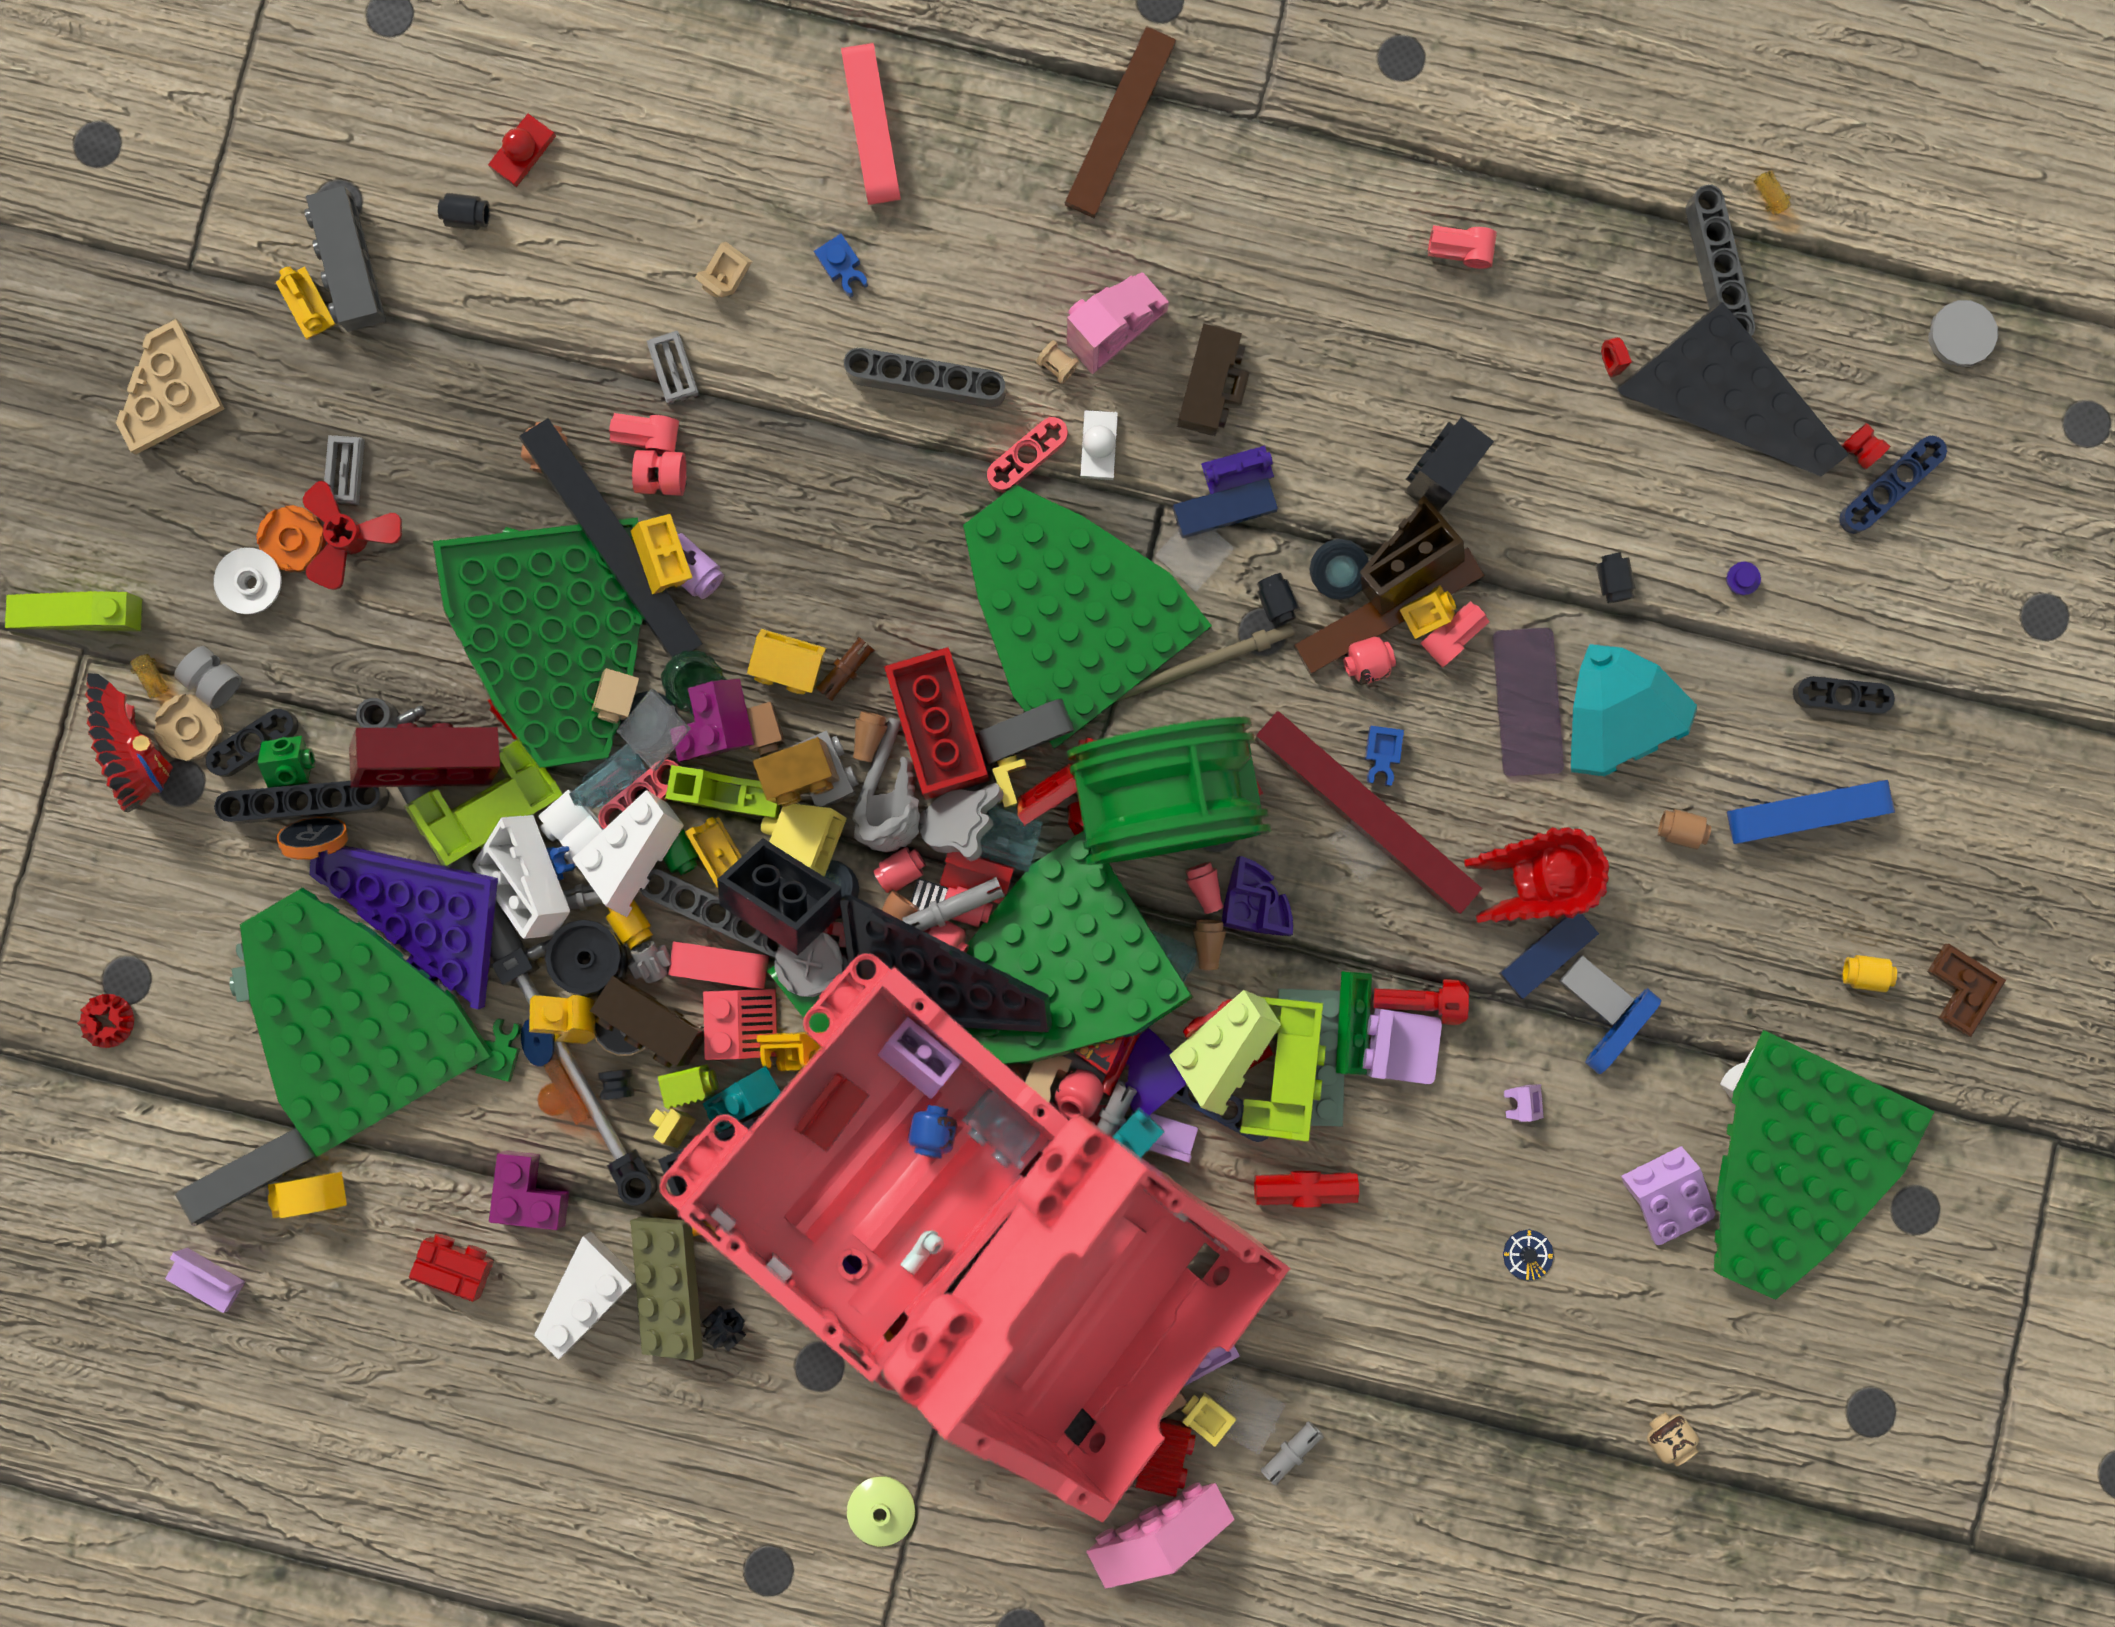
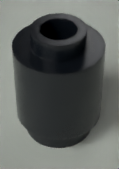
[438,193,490,230]
[1596,552,1636,603]
[1257,573,1300,625]

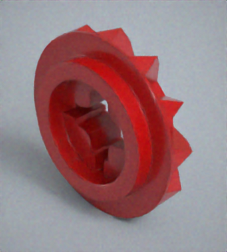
[77,994,134,1048]

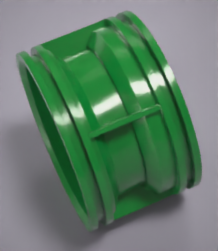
[1067,717,1271,865]

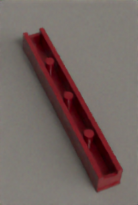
[1255,711,1483,914]

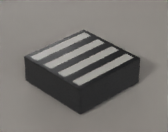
[910,878,948,911]

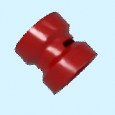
[1842,423,1891,470]

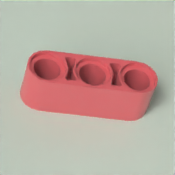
[598,759,682,829]
[668,941,770,989]

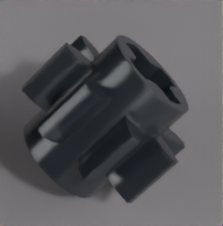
[702,1306,746,1351]

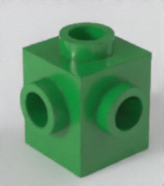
[257,736,315,788]

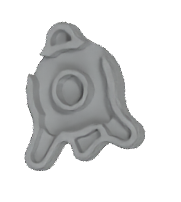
[918,783,1004,861]

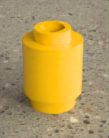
[605,899,653,950]
[1842,955,1897,993]

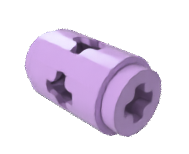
[678,533,724,599]

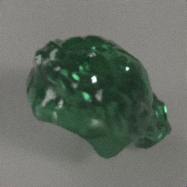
[661,650,727,716]

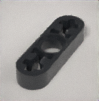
[1793,676,1895,715]
[206,709,298,777]

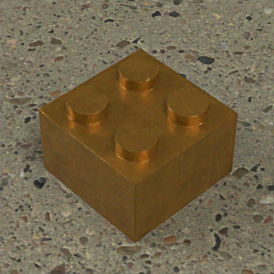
[753,737,840,807]

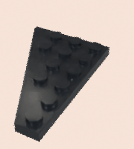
[1616,301,1849,477]
[840,895,1052,1032]

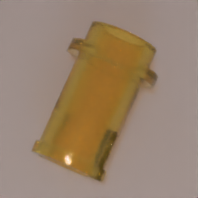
[1753,170,1791,215]
[130,654,170,699]

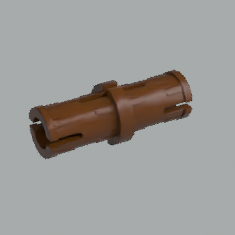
[816,636,875,701]

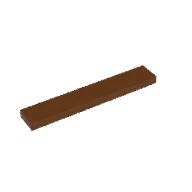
[1065,26,1176,219]
[1294,547,1485,674]

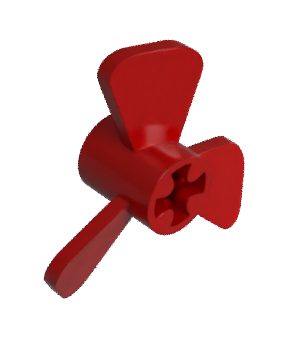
[303,481,402,590]

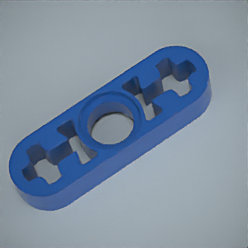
[1585,988,1662,1074]

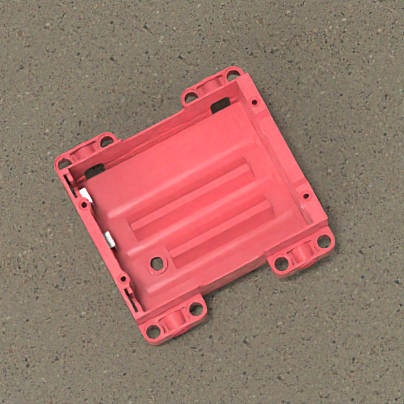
[660,954,1069,1390]
[883,1116,1291,1523]

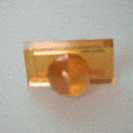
[537,1059,592,1125]

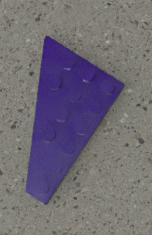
[309,846,498,1009]

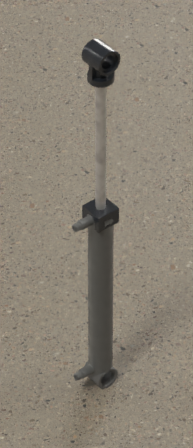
[356,698,657,1206]

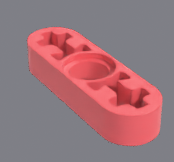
[987,417,1068,493]

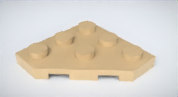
[116,319,225,455]

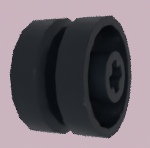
[545,920,629,999]

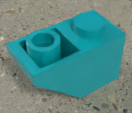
[702,1066,781,1133]

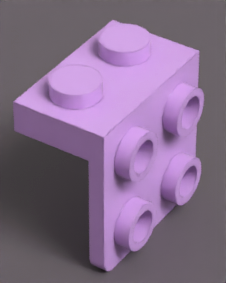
[1363,1008,1442,1084]
[1621,1146,1715,1245]

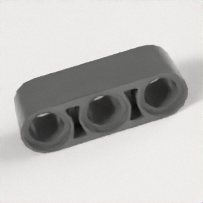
[976,698,1074,765]

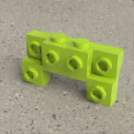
[404,739,563,866]
[1240,997,1326,1142]

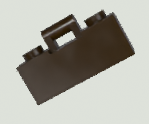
[1177,323,1250,436]

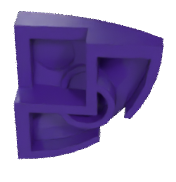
[1221,856,1293,936]
[1125,1027,1186,1115]

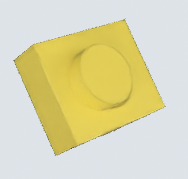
[992,755,1027,809]
[1182,1392,1236,1447]

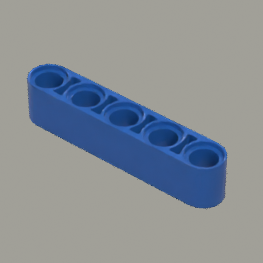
[1726,780,1895,844]

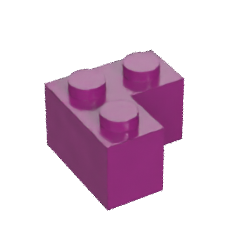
[671,679,754,762]
[488,1151,569,1230]

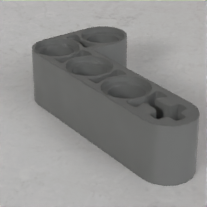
[175,1128,316,1226]

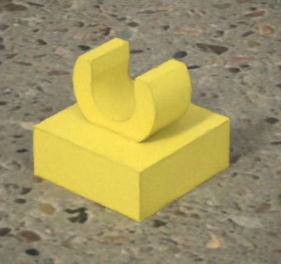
[649,1108,696,1148]

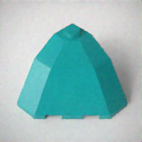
[1571,644,1697,777]

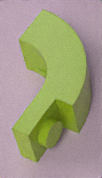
[665,765,781,818]

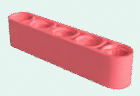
[841,43,901,205]

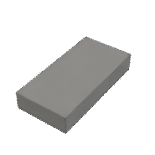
[1559,955,1635,1025]

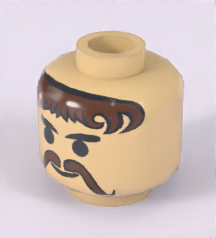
[1647,1412,1699,1467]

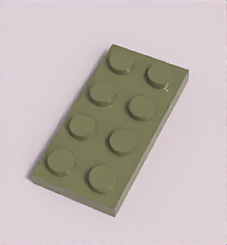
[630,1217,703,1361]

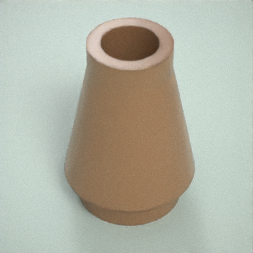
[853,711,888,762]
[1193,920,1226,970]

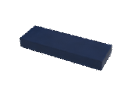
[1172,478,1278,539]
[1499,914,1599,999]

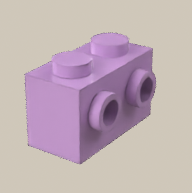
[878,1017,962,1099]

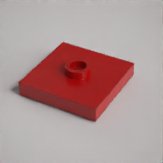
[1017,763,1077,826]

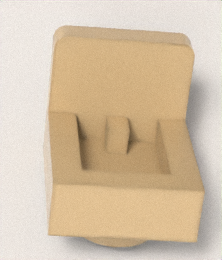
[695,242,753,298]

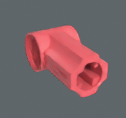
[1428,225,1497,269]
[609,413,679,455]
[1420,601,1489,668]

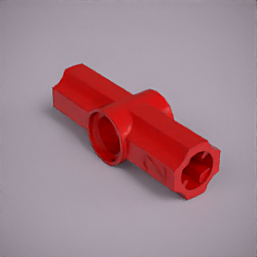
[1254,1170,1359,1207]

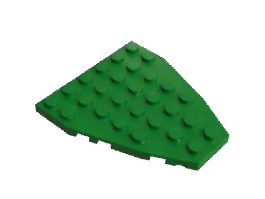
[963,484,1212,750]
[432,518,642,769]
[962,830,1194,1065]
[240,887,492,1157]
[1714,1030,1935,1300]

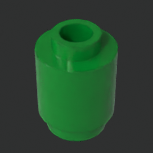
[663,829,700,876]

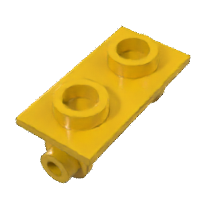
[276,266,336,340]

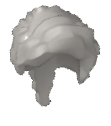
[852,757,920,852]

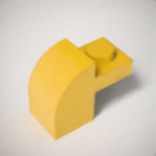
[529,995,595,1044]
[268,1172,347,1218]

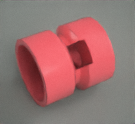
[632,450,687,496]

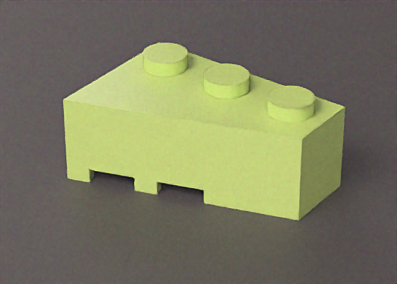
[1170,990,1281,1115]

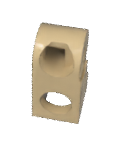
[1025,1055,1072,1103]

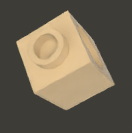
[591,668,639,723]

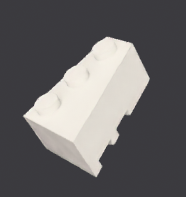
[572,790,684,917]
[472,815,570,939]
[534,1232,636,1360]

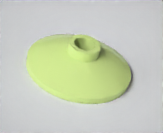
[847,1476,915,1547]

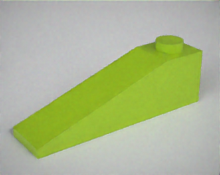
[5,591,142,631]

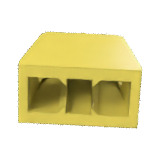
[761,804,847,876]

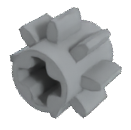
[628,941,671,983]

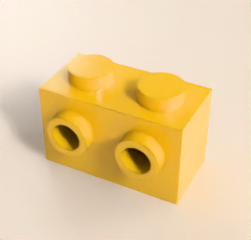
[747,629,826,694]

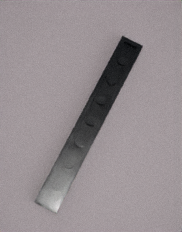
[519,418,703,663]

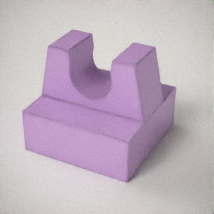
[1504,1084,1544,1122]

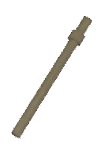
[1115,623,1295,703]

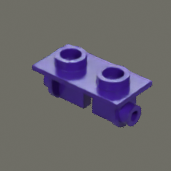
[1201,446,1274,494]

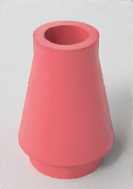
[1185,862,1224,914]

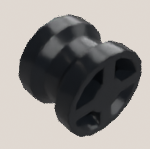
[598,1069,635,1100]

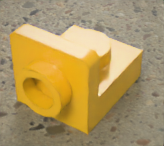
[1400,585,1456,639]

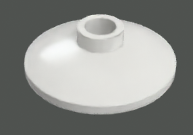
[214,548,282,615]

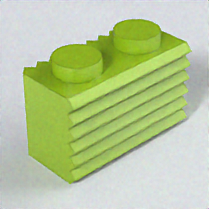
[658,1064,719,1110]

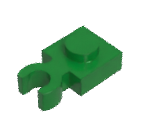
[475,1018,522,1082]

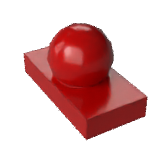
[488,113,556,188]

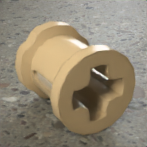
[1036,340,1080,384]

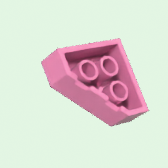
[1067,272,1169,374]
[1086,1482,1235,1589]

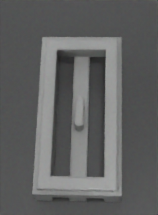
[646,330,699,405]
[324,435,365,505]

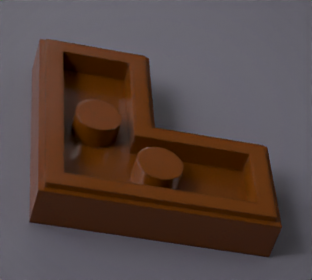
[1927,944,2006,1037]

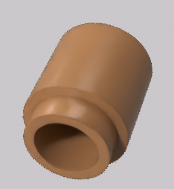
[1658,809,1711,850]

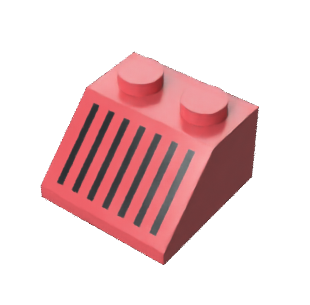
[703,989,777,1060]

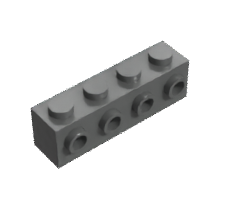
[304,186,387,332]

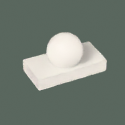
[1080,410,1118,480]

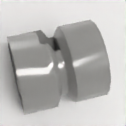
[174,646,242,709]

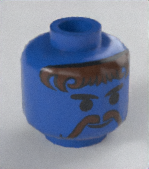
[908,1105,957,1159]

